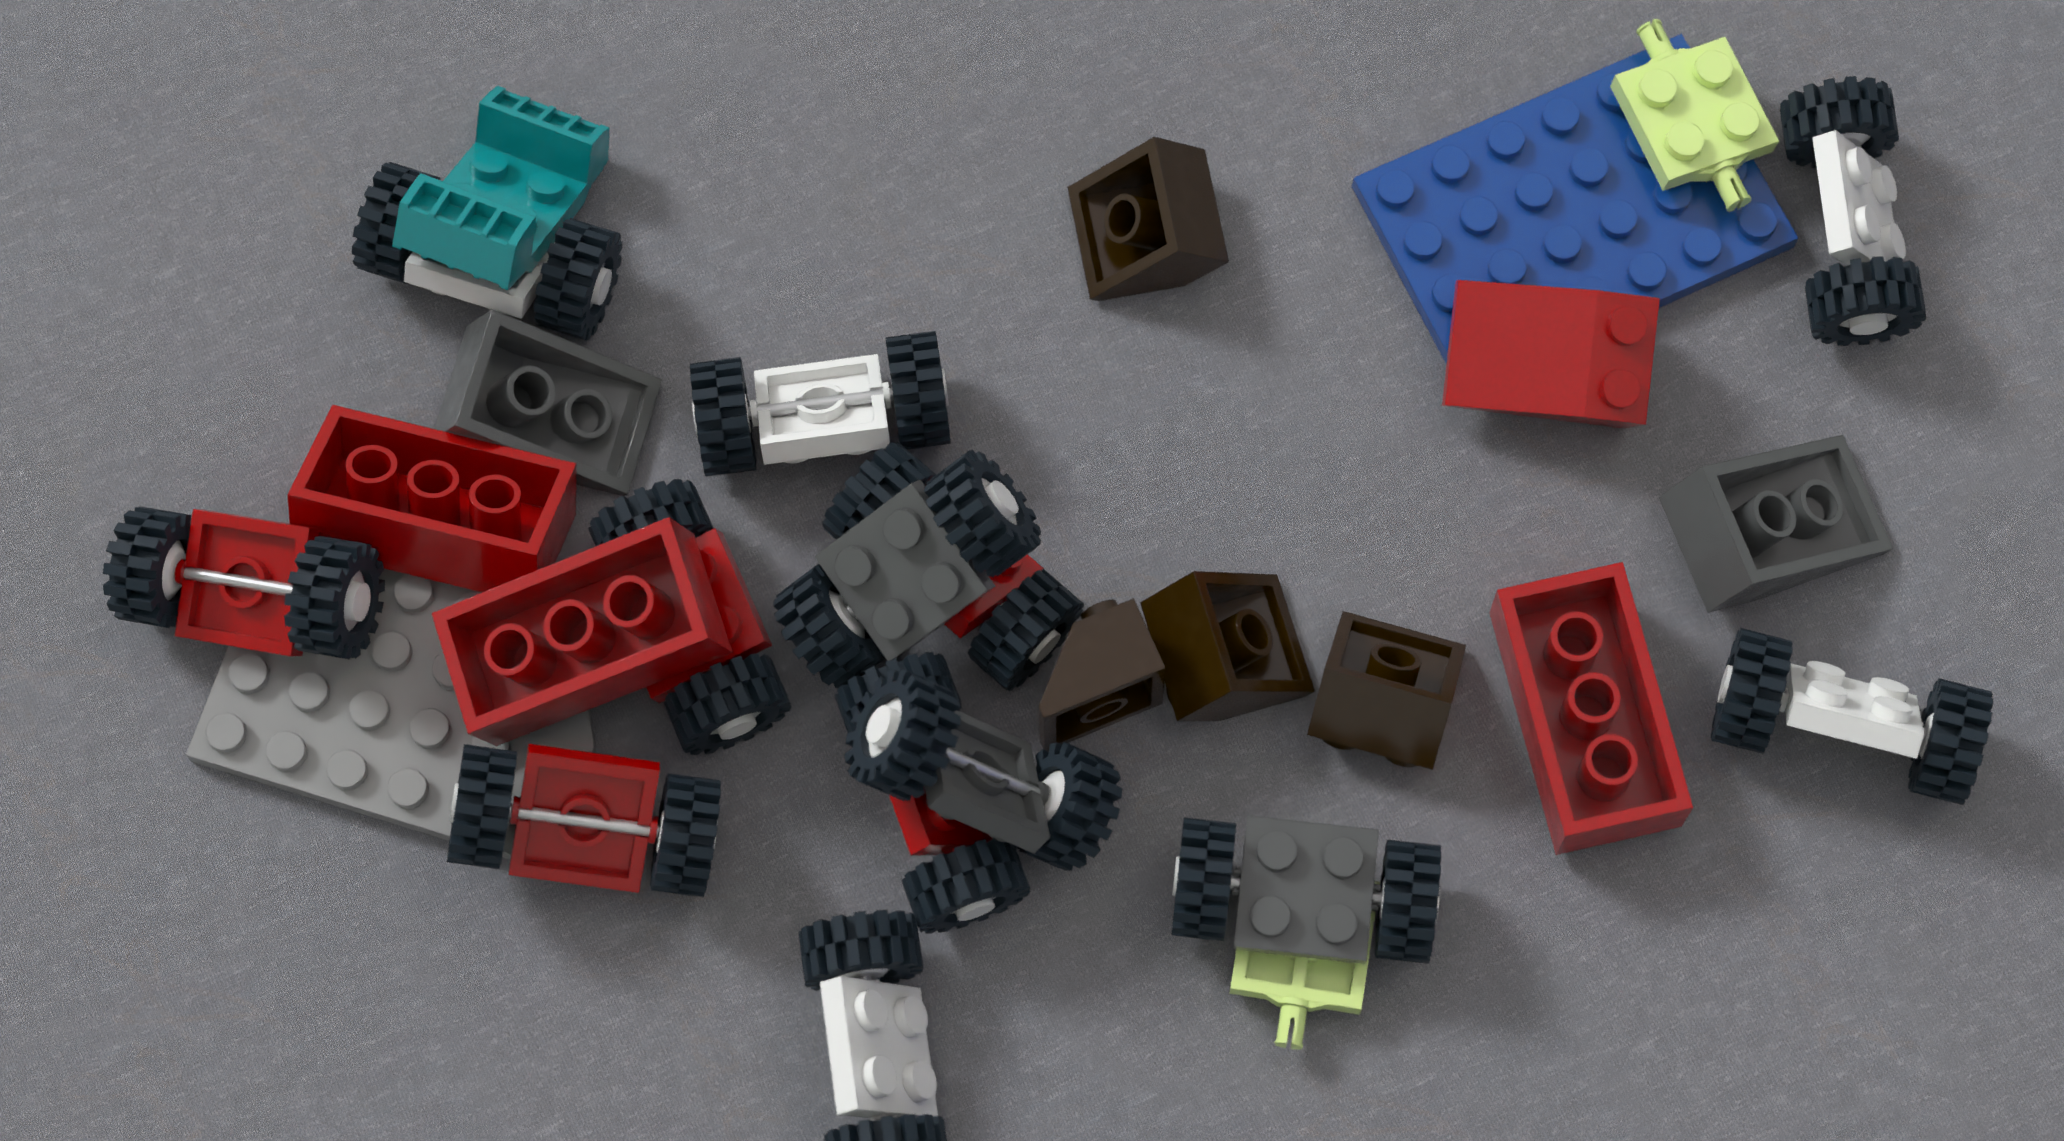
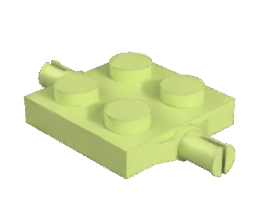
[1610,19,1779,212]
[1229,881,1380,1050]

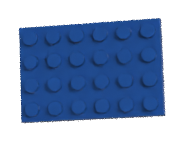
[1352,34,1798,364]

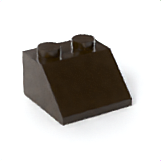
[1067,137,1229,301]
[1140,571,1315,721]
[1039,598,1165,751]
[1307,611,1466,770]

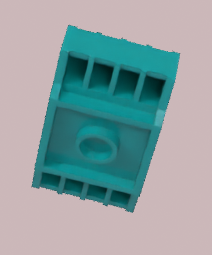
[392,85,610,290]

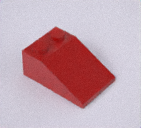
[1442,280,1660,428]

